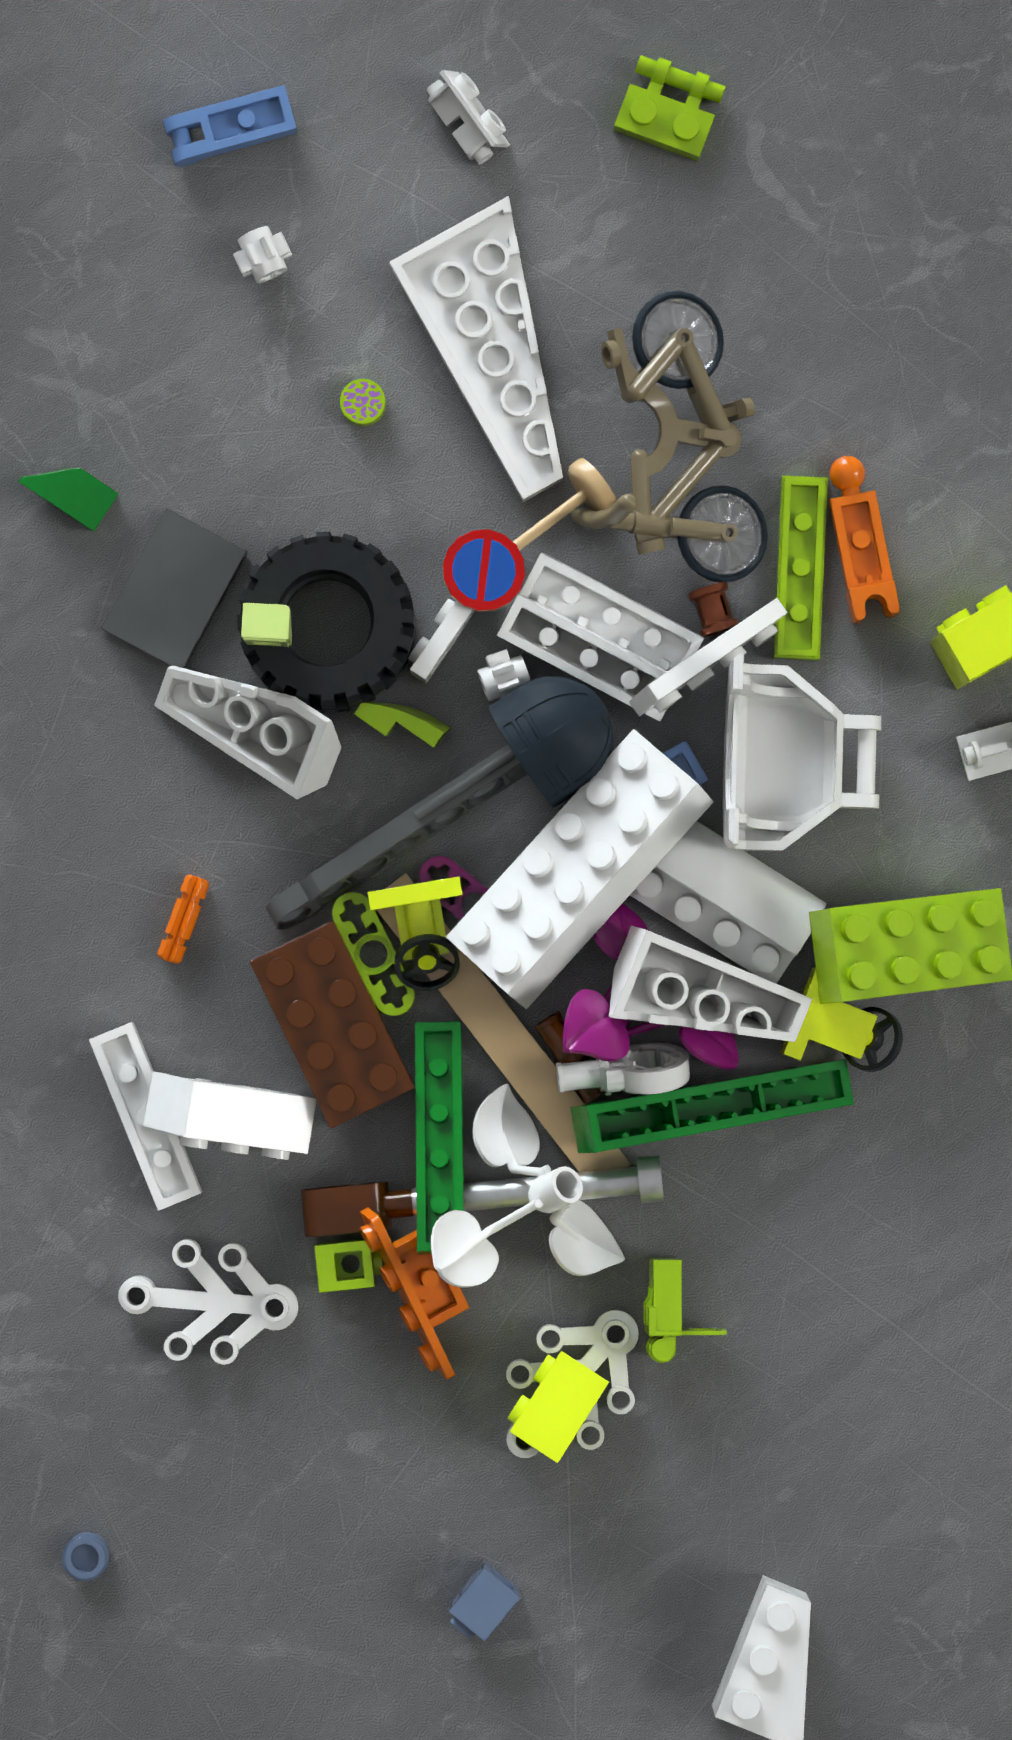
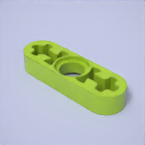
[332,892,415,1016]

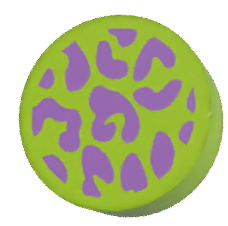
[340,379,386,427]

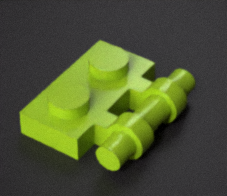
[614,55,726,161]

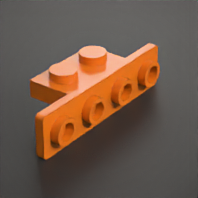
[360,1207,470,1380]

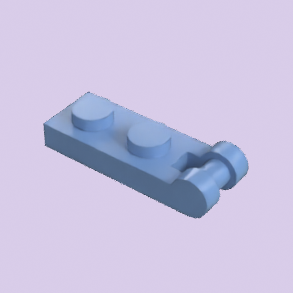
[163,85,298,167]

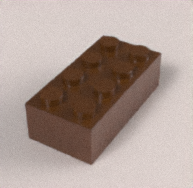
[249,921,415,1129]

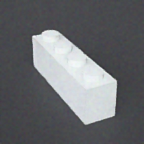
[609,925,812,1042]

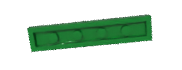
[415,1021,465,1255]

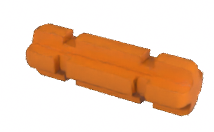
[157,874,209,964]

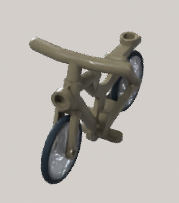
[571,291,768,583]

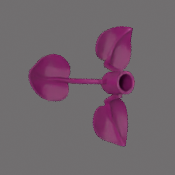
[563,903,739,1070]

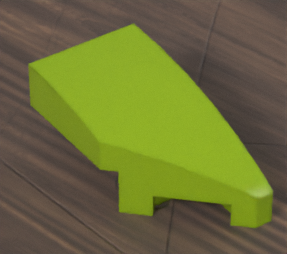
[354,702,451,748]

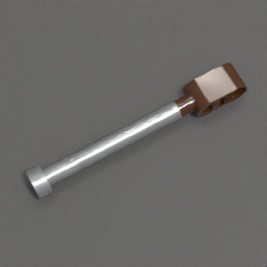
[301,1155,664,1237]

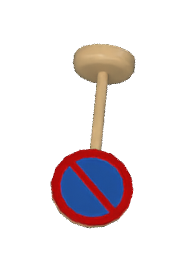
[442,458,617,612]

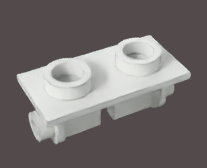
[426,70,510,164]
[956,722,1012,781]

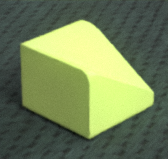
[241,603,292,647]

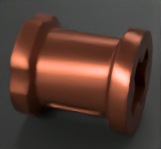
[687,582,739,638]

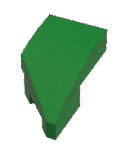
[18,467,119,532]

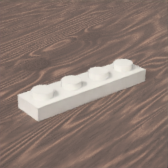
[629,598,788,717]
[89,1022,203,1211]

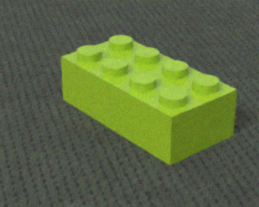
[809,888,1012,1004]

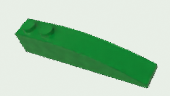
[570,1059,854,1153]

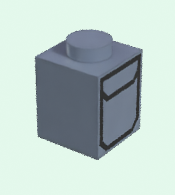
[449,1561,520,1642]

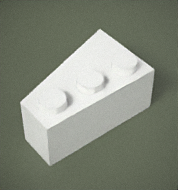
[143,1071,317,1160]
[712,1575,811,1740]

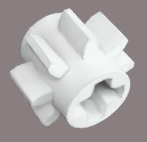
[233,226,292,283]
[477,649,531,702]

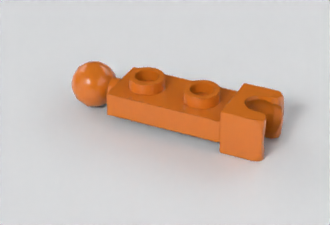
[829,456,900,624]

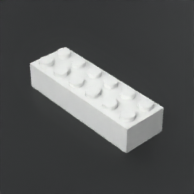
[446,729,714,1010]

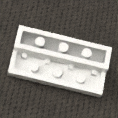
[497,552,704,721]
[630,821,827,984]

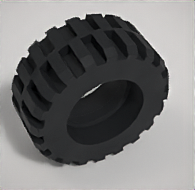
[237,531,416,713]

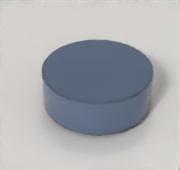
[62,1532,110,1581]

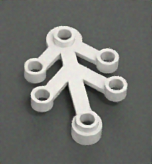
[118,1239,298,1365]
[506,1310,639,1458]

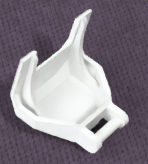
[722,653,882,851]

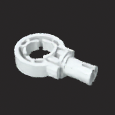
[556,1042,690,1096]

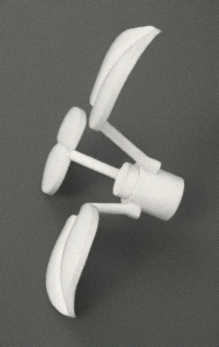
[431,1084,625,1288]

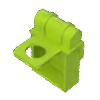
[643,1257,727,1363]

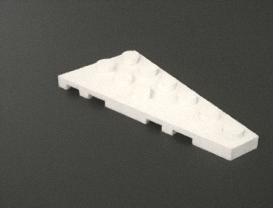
[389,196,563,502]

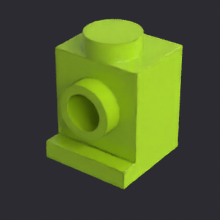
[314,1239,384,1293]

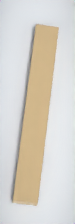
[376,873,631,1172]

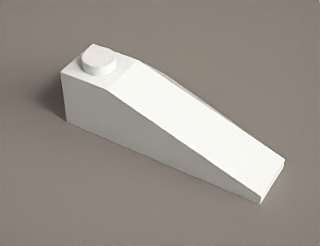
[154,666,342,799]

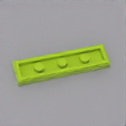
[773,475,828,661]

